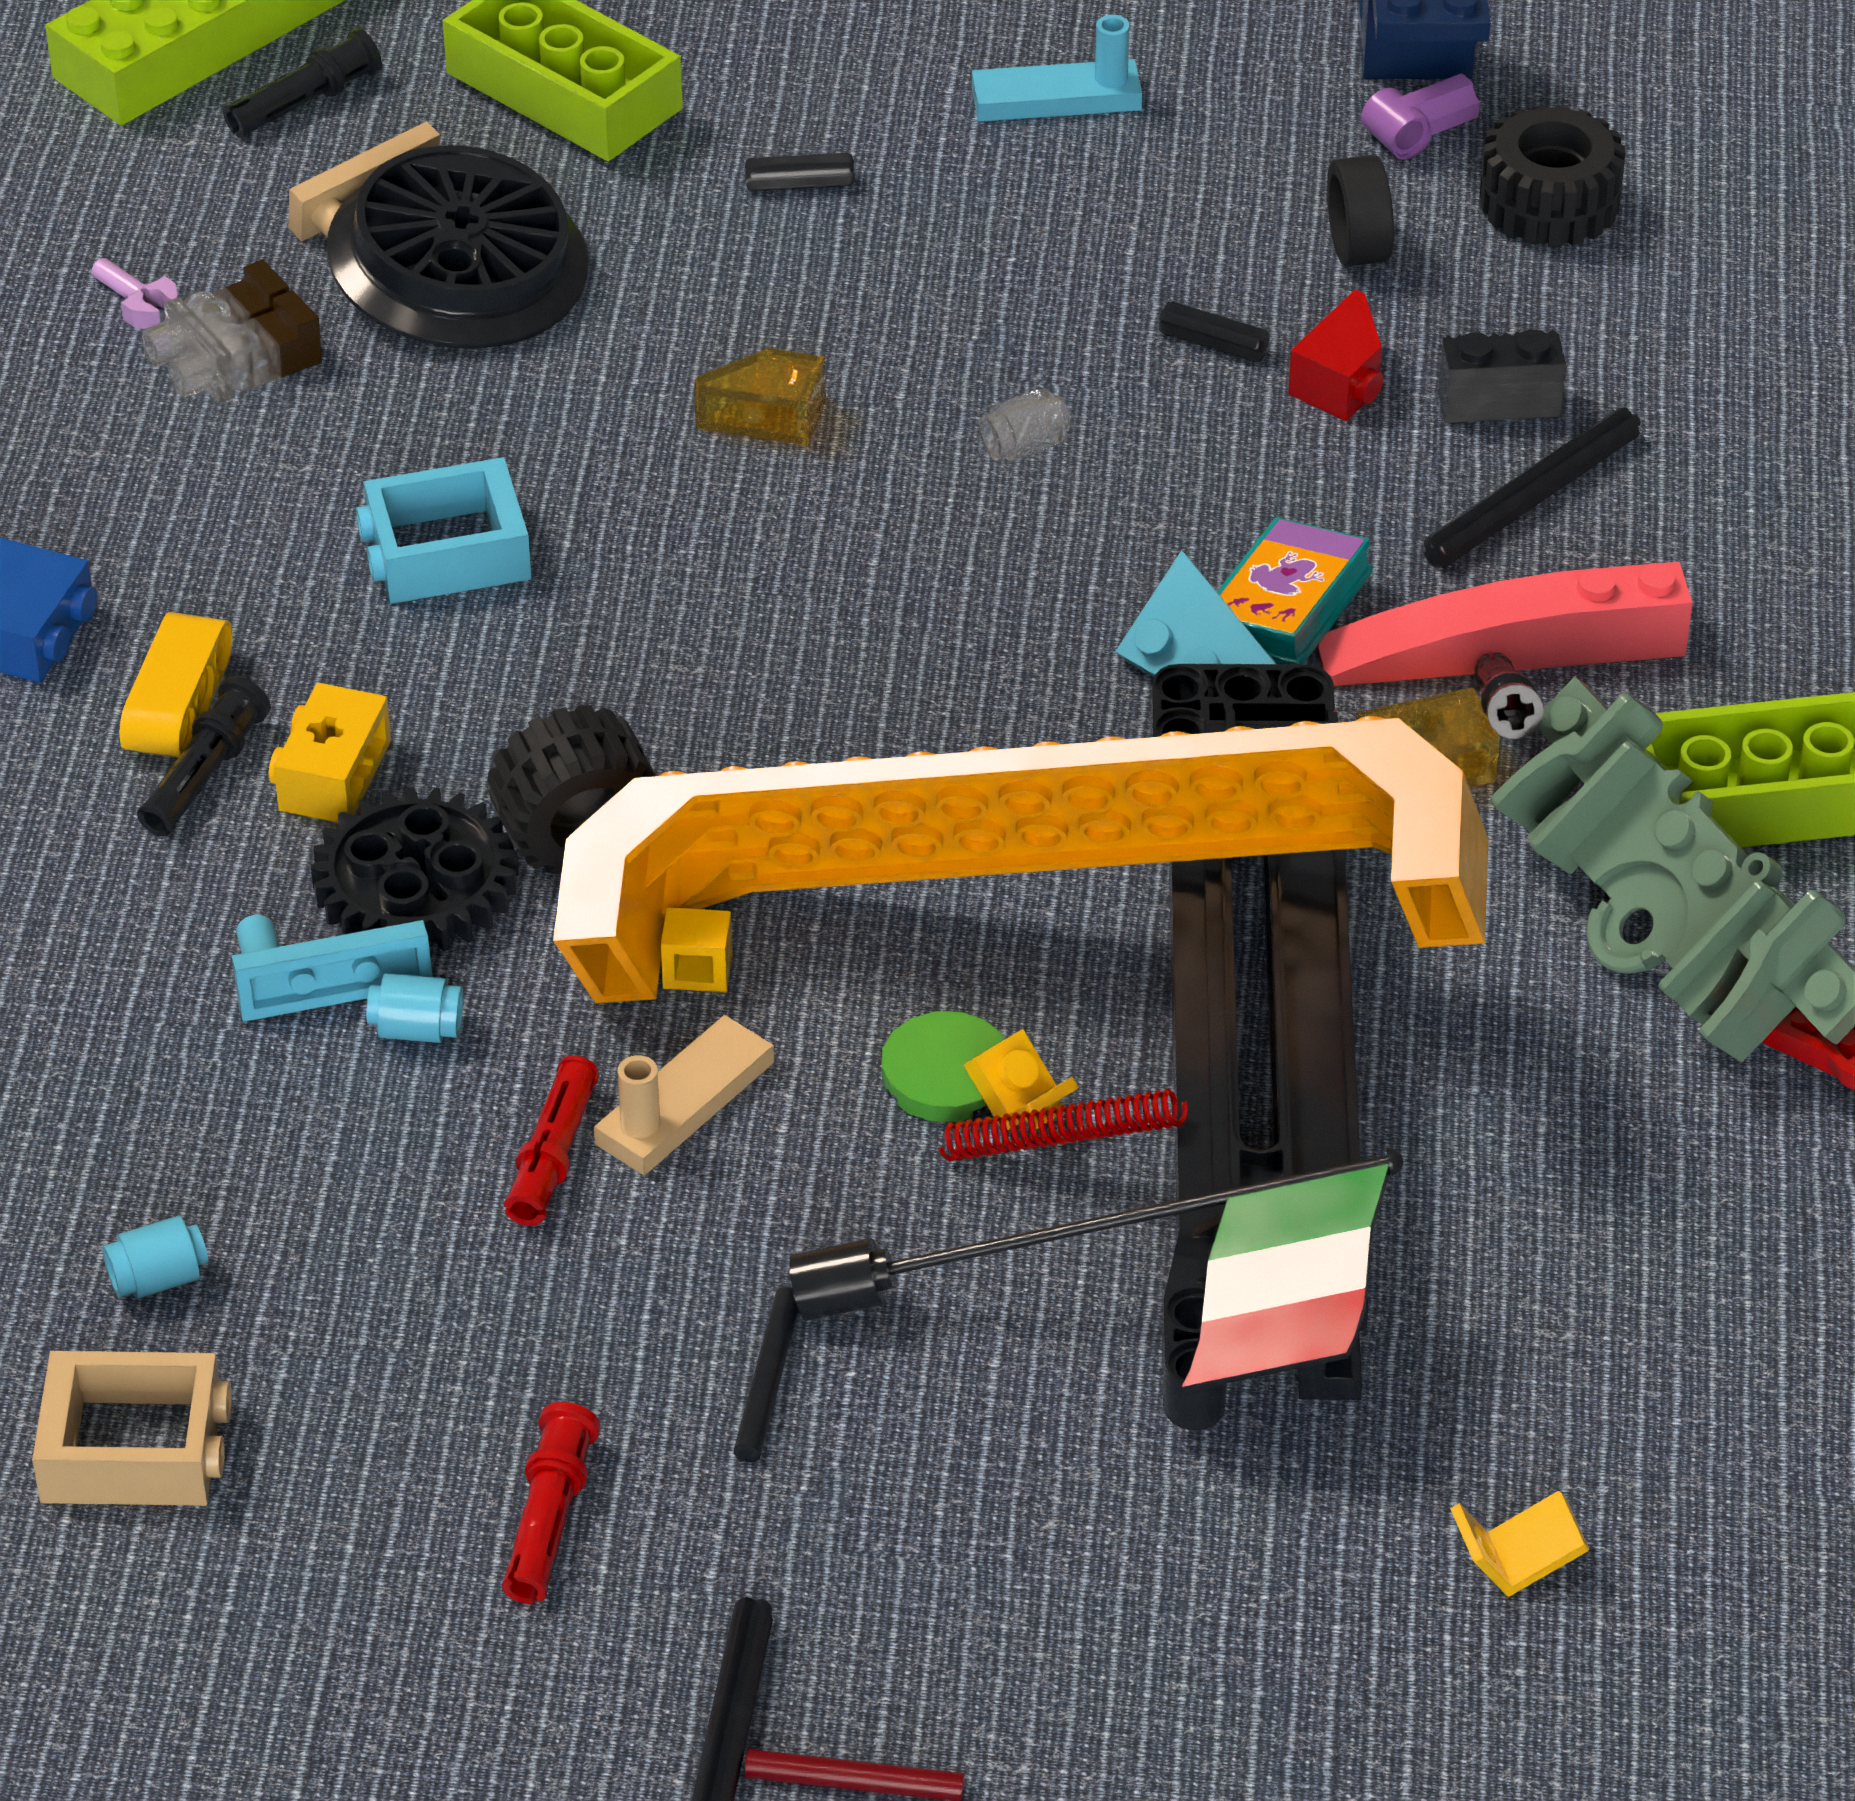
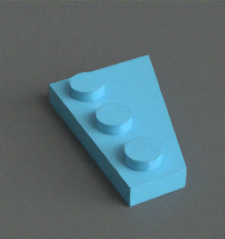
[1115,550,1276,677]

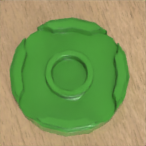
[882,1011,1005,1122]

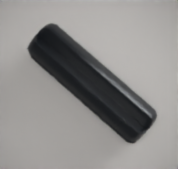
[745,153,855,191]
[1159,301,1270,362]

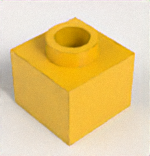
[661,907,733,993]

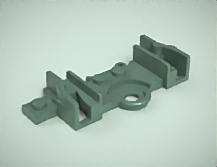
[1490,676,1855,1062]

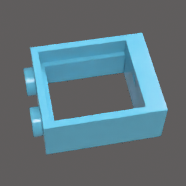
[356,457,531,604]

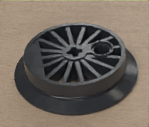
[326,145,588,349]

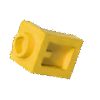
[963,1029,1079,1130]

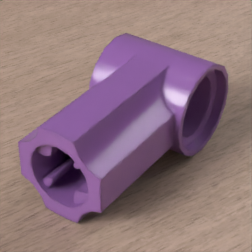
[1361,73,1480,160]

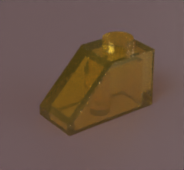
[694,348,826,446]

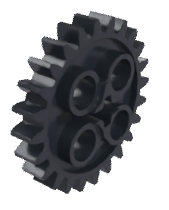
[311,787,519,951]

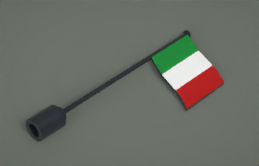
[789,1148,1404,1392]

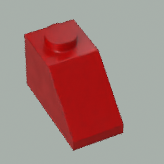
[1288,289,1383,422]

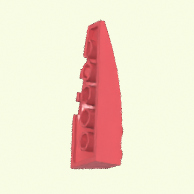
[1316,562,1692,686]

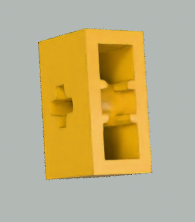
[269,682,391,823]

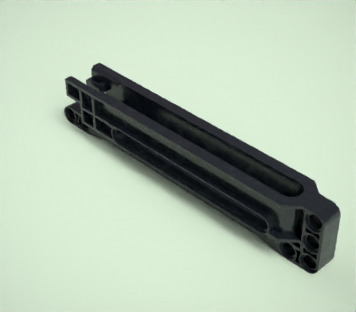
[1151,664,1368,1431]

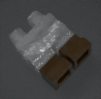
[142,259,322,404]

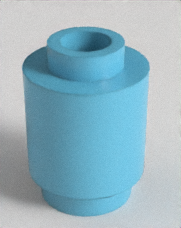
[366,973,463,1043]
[102,1215,208,1299]

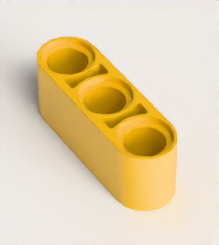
[119,612,233,758]

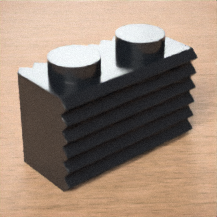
[1438,330,1566,423]

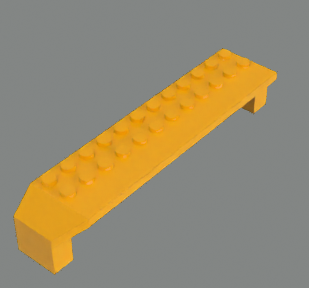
[553,716,1489,1003]

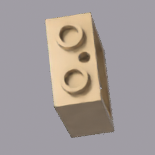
[32,1351,232,1506]

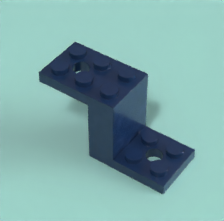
[1356,0,1490,79]

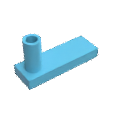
[972,15,1142,122]
[232,915,433,1022]

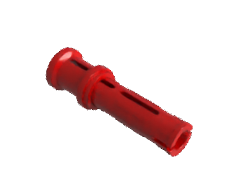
[502,1402,601,1604]

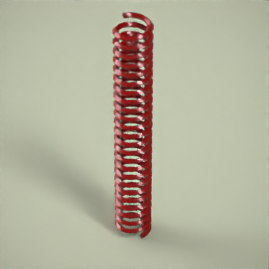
[937,1088,1188,1162]

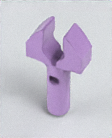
[92,258,180,330]

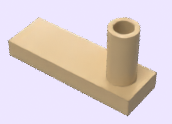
[288,121,440,242]
[594,1015,774,1176]

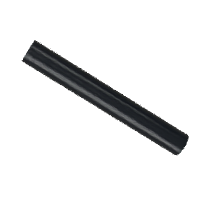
[733,1287,799,1462]

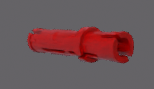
[504,1055,599,1226]

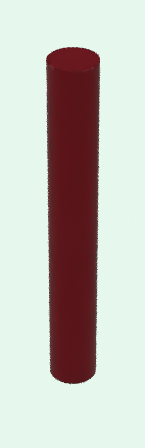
[745,1749,965,1801]

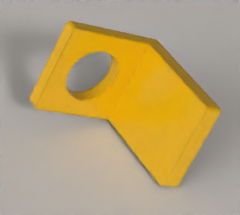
[1450,1491,1589,1597]

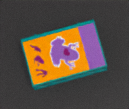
[1217,517,1373,665]

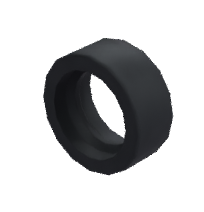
[1327,155,1394,266]

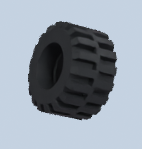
[1479,105,1626,247]
[487,705,657,874]

